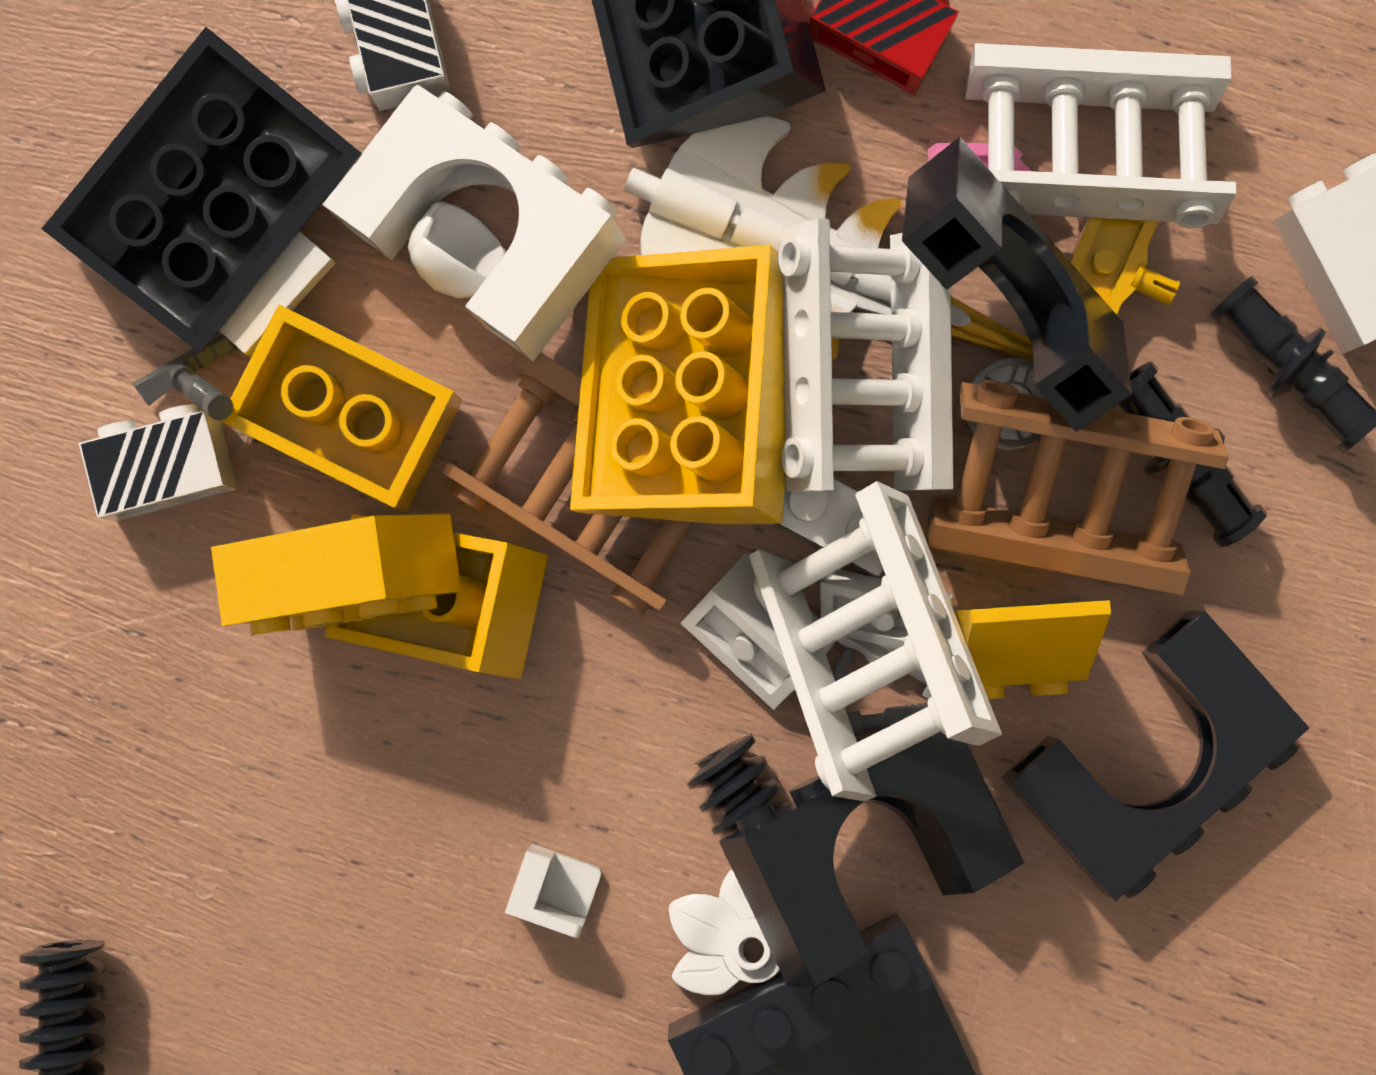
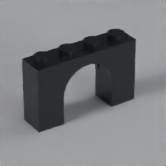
[902,137,1132,432]
[1001,611,1309,901]
[719,732,1024,987]

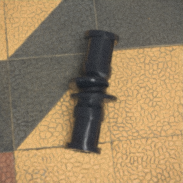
[1209,276,1376,453]
[1118,362,1267,547]

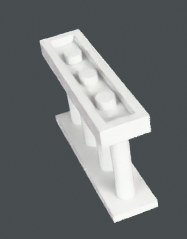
[965,43,1236,228]
[778,218,953,492]
[748,481,1002,802]

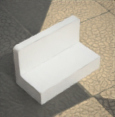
[680,554,836,710]

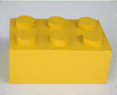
[220,304,463,513]
[211,514,462,636]

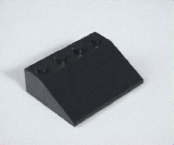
[592,0,826,148]
[41,27,362,354]
[668,913,976,1075]

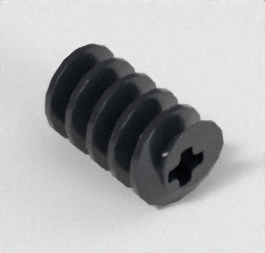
[687,734,789,857]
[19,940,105,1075]

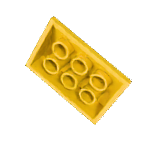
[570,245,786,524]

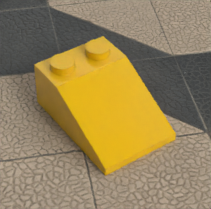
[324,514,548,680]
[954,600,1111,699]

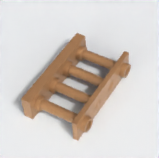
[441,352,694,615]
[928,380,1229,596]

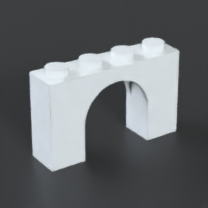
[322,84,627,362]
[1273,153,1376,354]

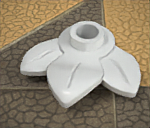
[669,870,780,995]

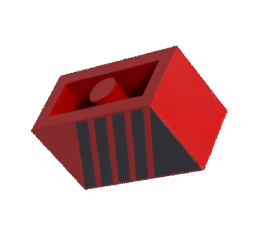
[809,0,959,96]

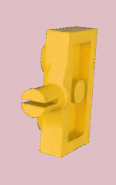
[1069,218,1180,314]

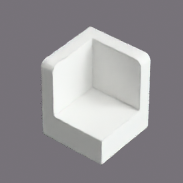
[505,843,602,938]

